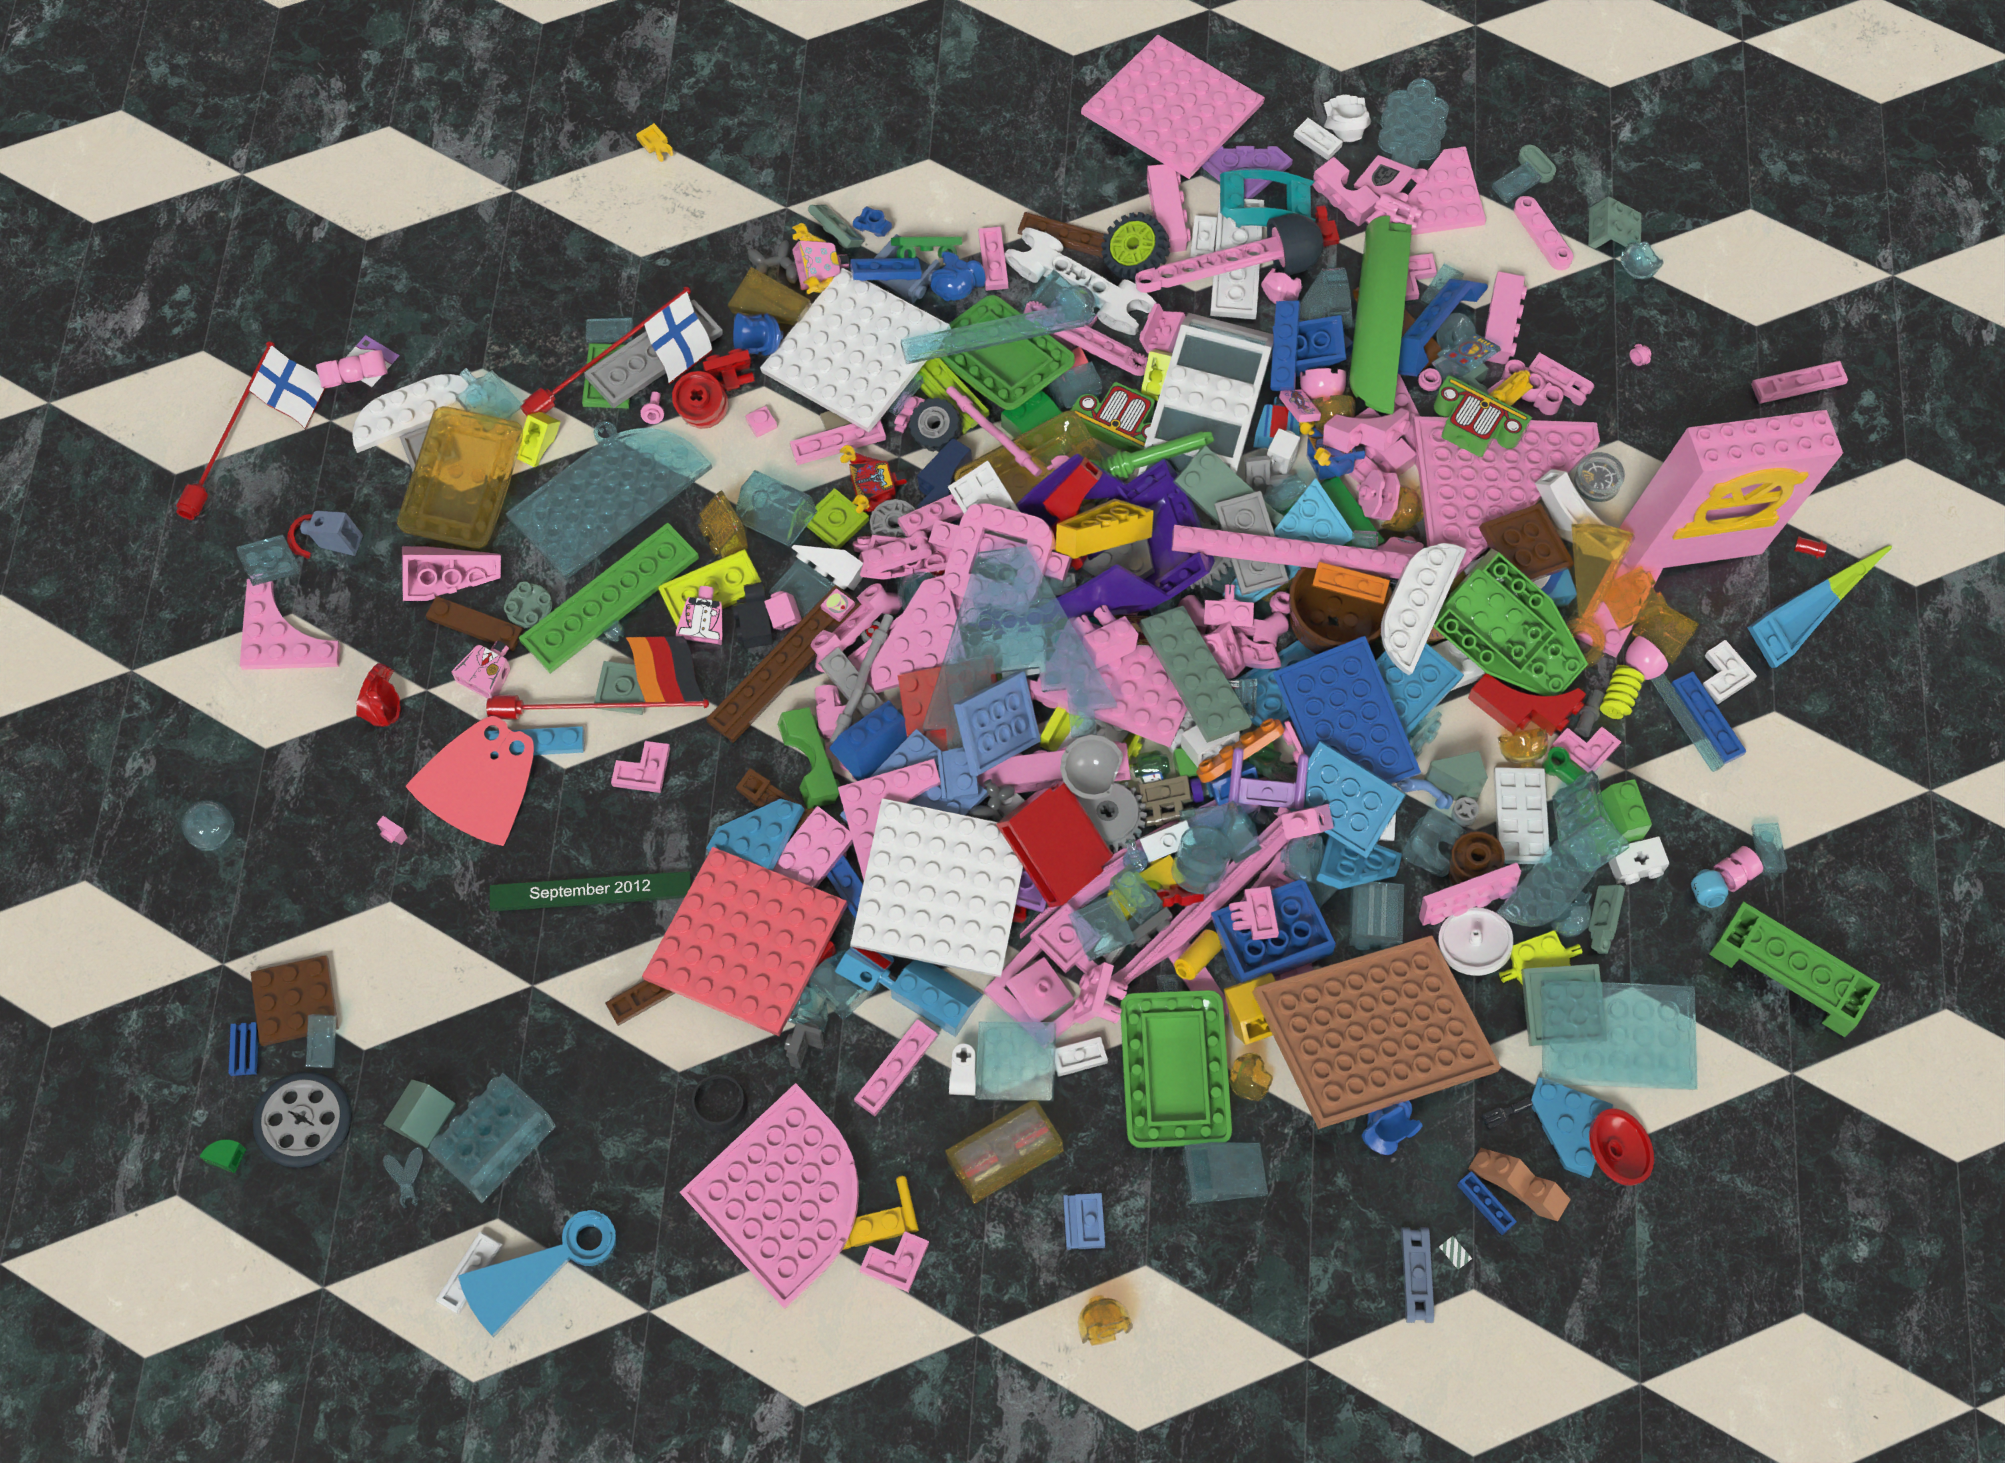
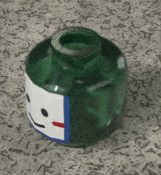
[1133,750,1171,784]

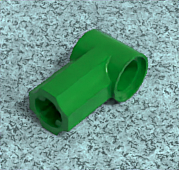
[1542,747,1592,793]

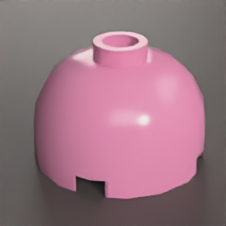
[1300,368,1346,406]

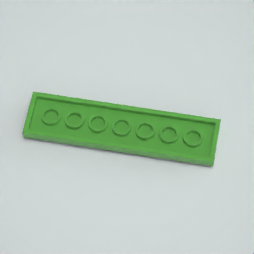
[519,523,699,674]

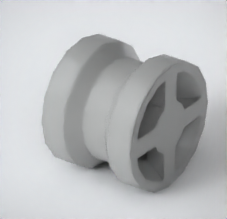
[1451,797,1479,827]

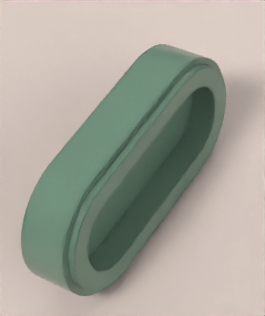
[1518,145,1556,183]

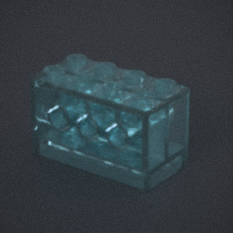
[428,1073,556,1204]

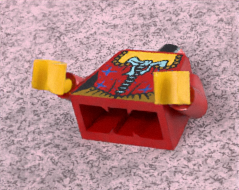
[839,445,907,514]

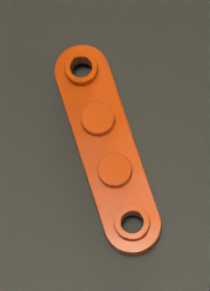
[1196,718,1285,783]

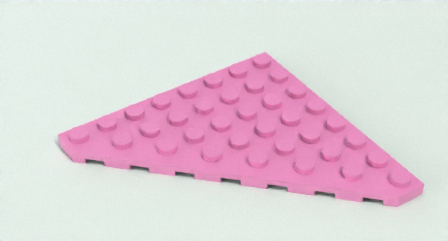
[1412,416,1600,578]

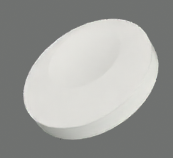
[1439,907,1513,975]

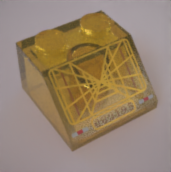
[698,490,748,559]

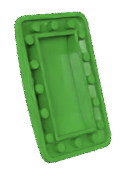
[934,295,1075,410]
[1120,990,1232,1148]

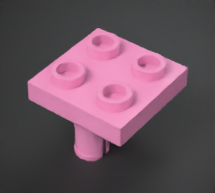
[1073,962,1128,1024]

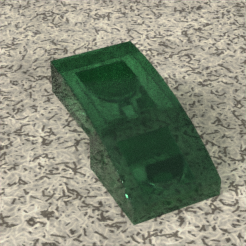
[1249,746,1297,783]

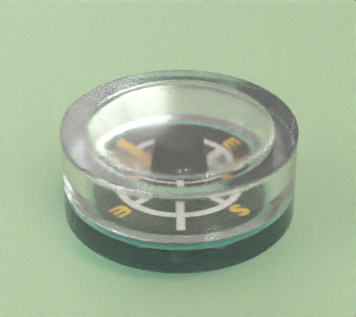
[1574,452,1625,502]

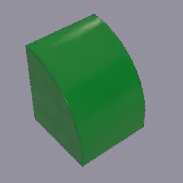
[199,1140,246,1173]

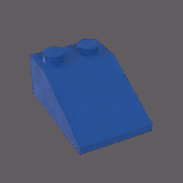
[1273,315,1346,377]

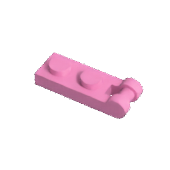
[1529,353,1594,406]
[861,531,932,576]

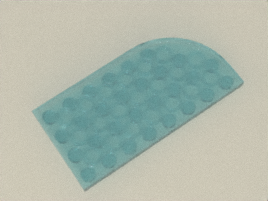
[506,428,712,580]

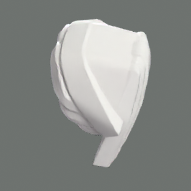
[1324,95,1371,142]

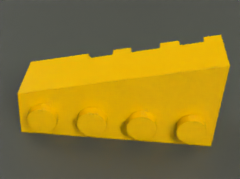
[1056,499,1153,559]

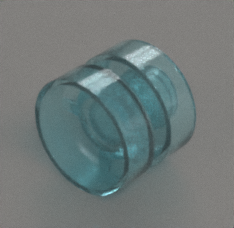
[1171,826,1233,894]

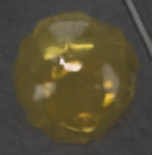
[1229,1052,1273,1101]

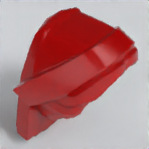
[355,663,400,726]

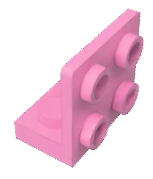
[1201,622,1245,679]

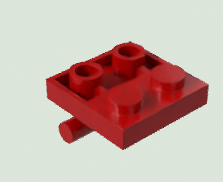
[703,348,755,391]

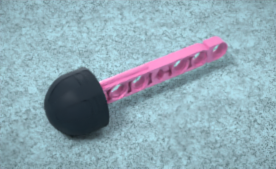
[1135,214,1323,293]

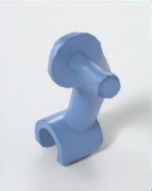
[1397,778,1453,809]

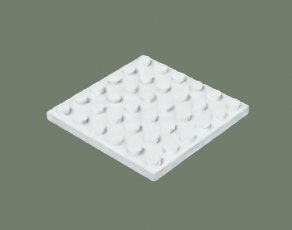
[760,268,951,432]
[850,798,1023,977]

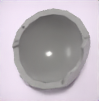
[1060,735,1123,800]

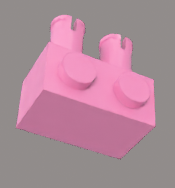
[1073,605,1138,670]

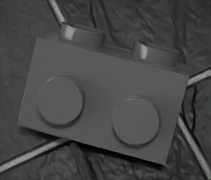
[1118,900,1172,949]
[784,1022,824,1069]

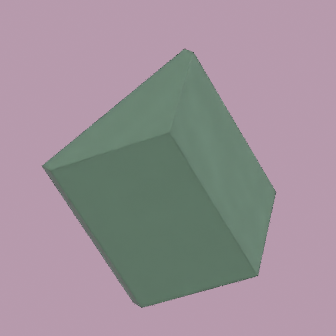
[384,1080,456,1149]

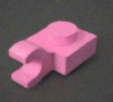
[894,392,925,433]

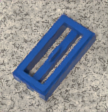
[229,1022,258,1076]

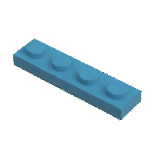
[485,726,584,757]

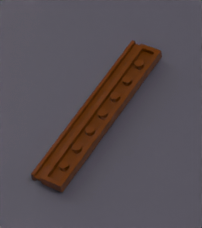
[706,585,861,743]

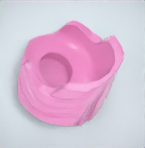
[1261,268,1303,304]

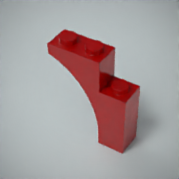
[1043,457,1103,570]
[1468,673,1586,736]

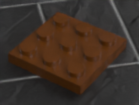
[1479,503,1575,582]
[250,955,339,1046]

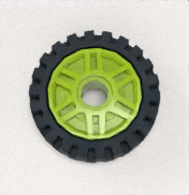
[1101,212,1170,282]

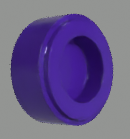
[1190,777,1204,803]

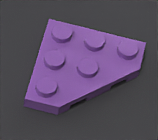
[1201,146,1293,199]

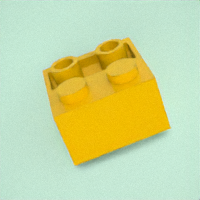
[1224,972,1276,1045]

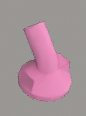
[641,392,664,424]
[853,536,872,563]

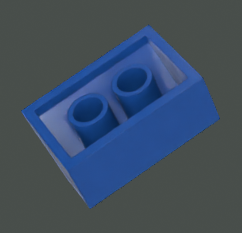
[829,700,907,781]

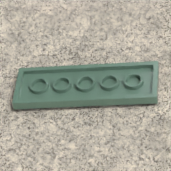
[1139,606,1252,743]

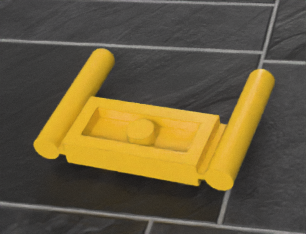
[842,1176,919,1250]

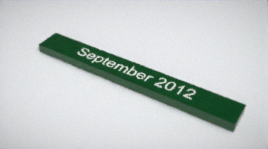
[490,871,691,912]

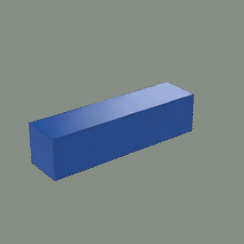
[1457,1171,1517,1235]

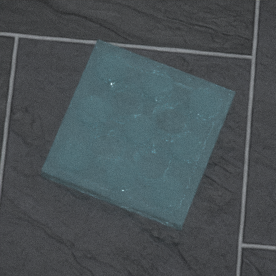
[975,1022,1056,1102]

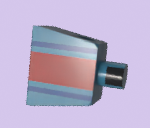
[1253,396,1300,449]
[835,947,898,991]

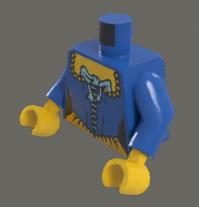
[1299,421,1365,480]

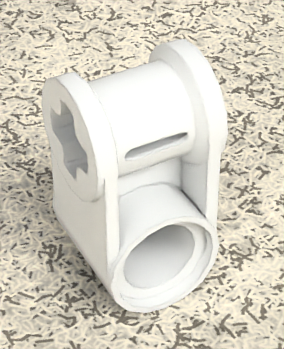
[949,1044,976,1095]

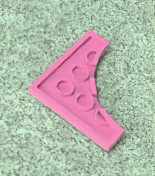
[240,578,340,670]
[838,759,941,879]

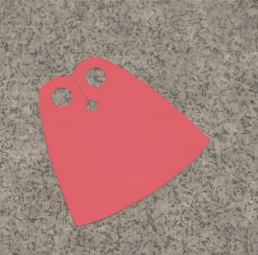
[406,716,534,846]

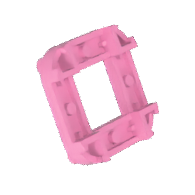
[945,503,1056,614]

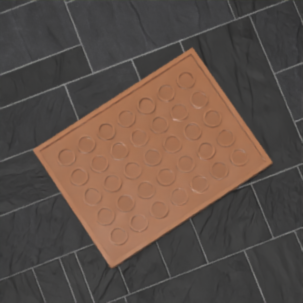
[1252,935,1501,1129]

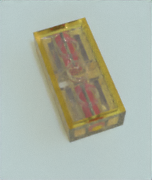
[945,1099,1064,1204]

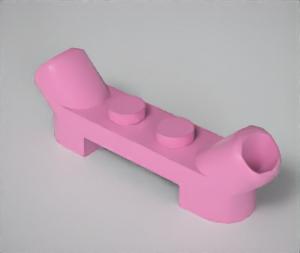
[811,584,901,673]
[1178,595,1289,648]

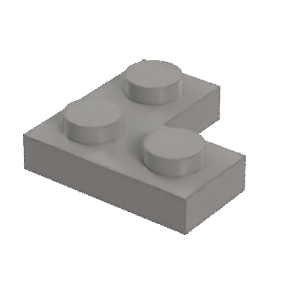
[1245,455,1294,502]

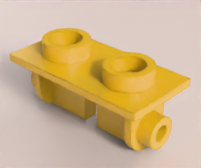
[1488,370,1533,406]

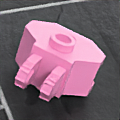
[1355,470,1400,521]

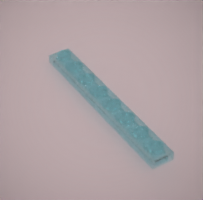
[900,302,1085,364]

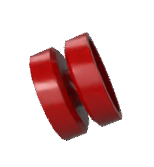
[672,371,729,429]

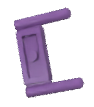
[1228,748,1309,809]

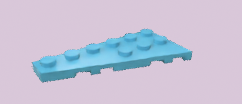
[1222,478,1356,603]

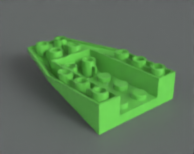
[1433,548,1588,696]

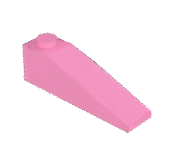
[860,535,951,579]
[402,546,501,601]

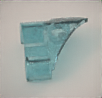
[1299,267,1352,329]

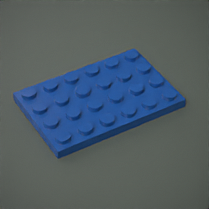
[1273,636,1421,785]

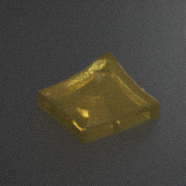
[1632,600,1699,665]

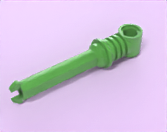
[1089,431,1214,479]

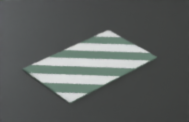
[1439,1236,1472,1270]

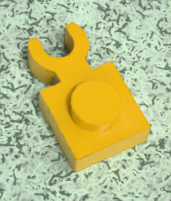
[636,123,673,162]

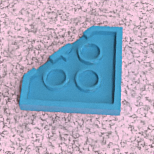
[706,799,805,871]
[1316,835,1402,889]
[1531,1077,1613,1178]

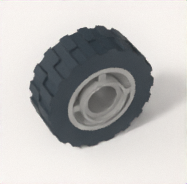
[909,398,963,452]

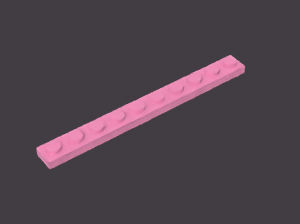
[1172,525,1413,579]

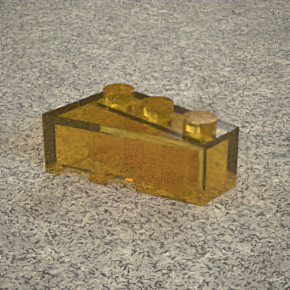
[728,267,812,325]

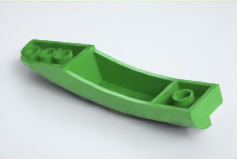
[1349,216,1412,414]

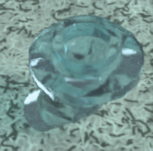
[1123,839,1148,873]

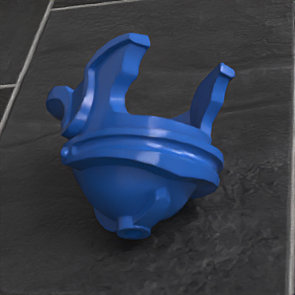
[931,251,986,301]
[733,313,783,356]
[1362,1100,1423,1155]

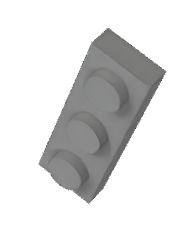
[818,647,884,718]

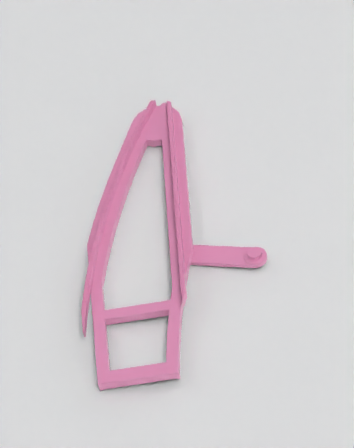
[984,766,1298,1049]

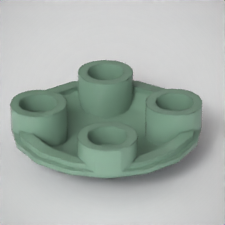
[504,581,552,628]

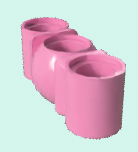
[316,350,387,388]
[1501,360,1563,415]

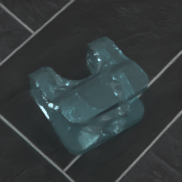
[1401,809,1467,877]

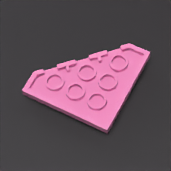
[1396,147,1486,235]
[870,575,968,693]

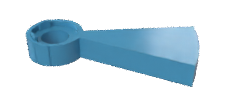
[458,1210,616,1338]

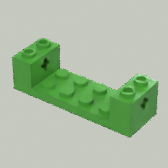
[1709,902,1881,1037]

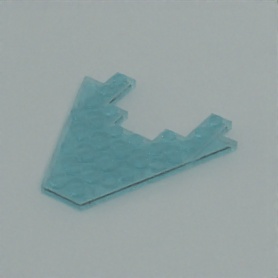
[923,546,1118,749]

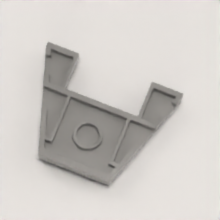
[1077,538,1155,580]

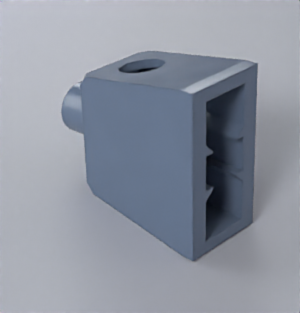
[301,511,363,556]

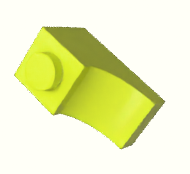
[1141,349,1172,401]
[514,412,561,467]

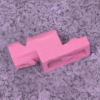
[815,685,852,739]

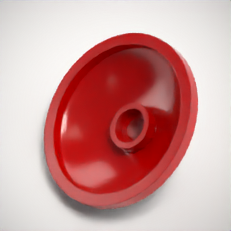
[1589,1108,1654,1186]

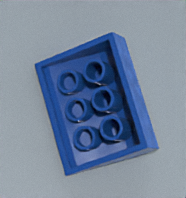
[1211,878,1336,984]

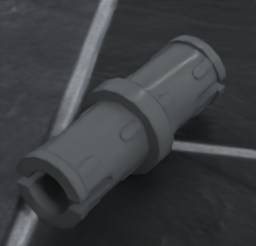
[1574,689,1605,738]

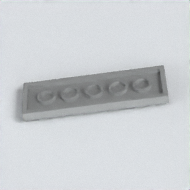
[584,299,723,408]

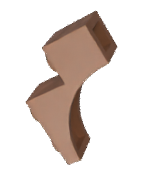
[1468,1148,1570,1221]

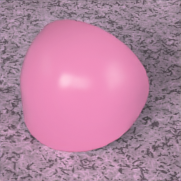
[1625,636,1668,680]

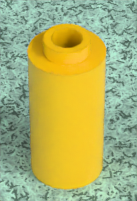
[1174,930,1222,980]

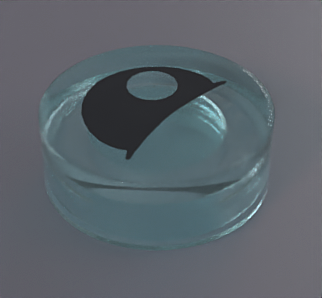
[593,422,618,446]

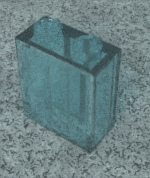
[1349,882,1404,950]

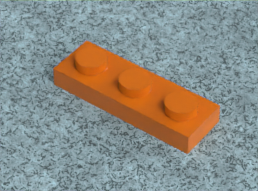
[1312,562,1390,605]

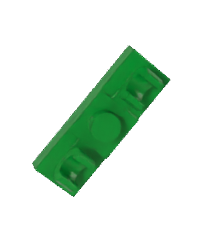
[891,237,962,258]

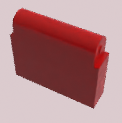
[996,780,1113,908]

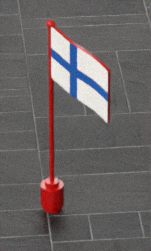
[520,287,712,417]
[176,341,326,520]

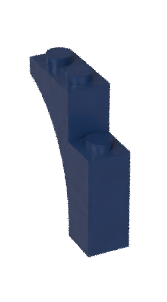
[917,438,973,526]

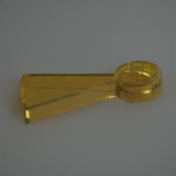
[1566,523,1635,669]

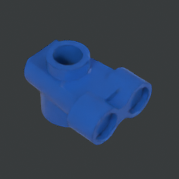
[853,206,892,237]

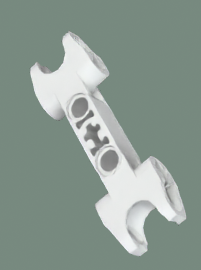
[1005,228,1156,335]

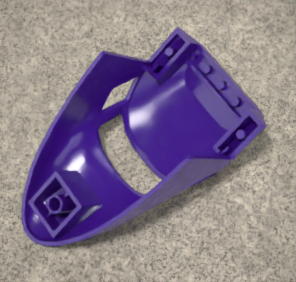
[966,454,1215,629]

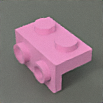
[1139,304,1186,353]

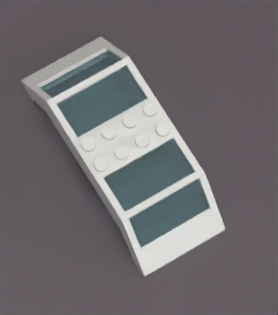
[1137,313,1274,526]

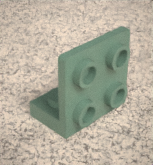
[1588,196,1641,252]

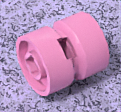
[1714,846,1763,892]

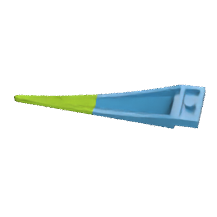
[1747,545,1892,668]

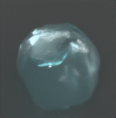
[1621,241,1664,279]

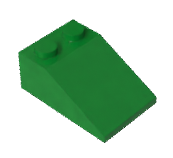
[1001,390,1083,467]

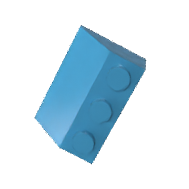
[891,960,983,1037]

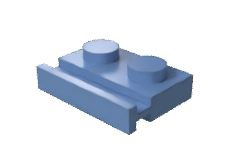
[937,747,979,801]
[1063,1193,1105,1250]

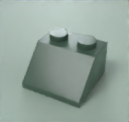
[1424,751,1488,801]

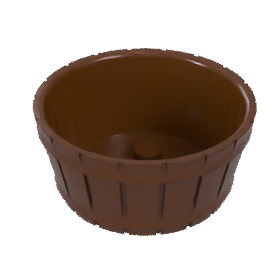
[1289,567,1392,655]

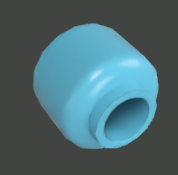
[1691,869,1729,908]

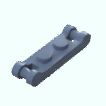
[1401,1227,1434,1323]

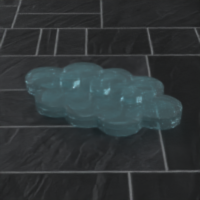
[1378,79,1449,169]

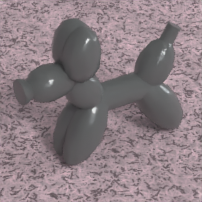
[748,240,798,284]
[969,779,1015,822]

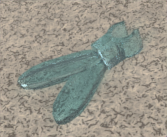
[383,1147,423,1209]

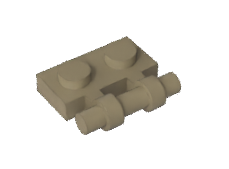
[1139,775,1195,827]

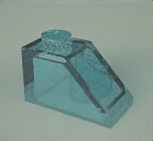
[1220,801,1262,863]

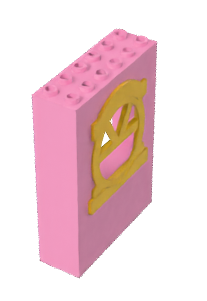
[1617,410,1843,572]

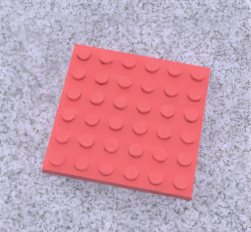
[642,847,848,1036]

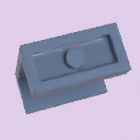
[874,234,940,304]

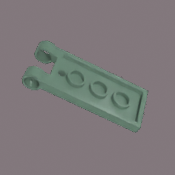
[1172,445,1284,529]

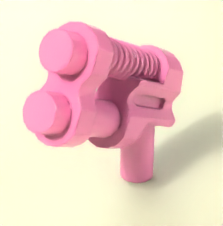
[1365,193,1422,231]

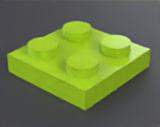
[802,488,869,549]

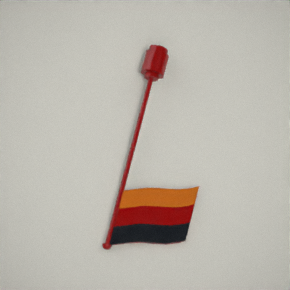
[486,636,709,720]

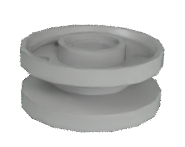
[870,499,915,538]

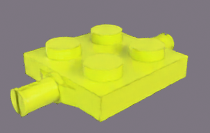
[1499,930,1582,985]

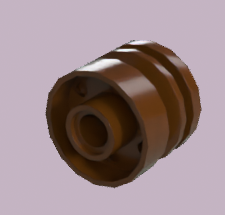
[1448,832,1505,886]

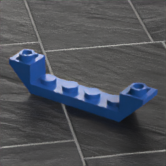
[1398,279,1488,377]

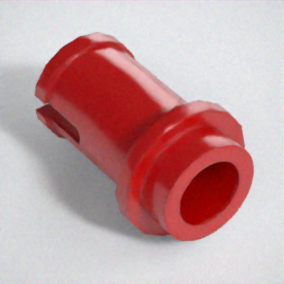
[1794,537,1827,559]

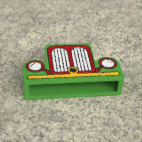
[1434,375,1532,457]
[1068,382,1161,453]

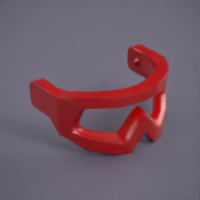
[287,514,313,559]

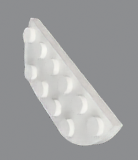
[353,374,488,453]
[1381,543,1467,675]

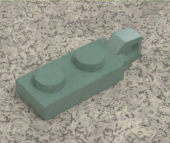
[1588,884,1625,954]

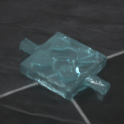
[456,368,522,435]

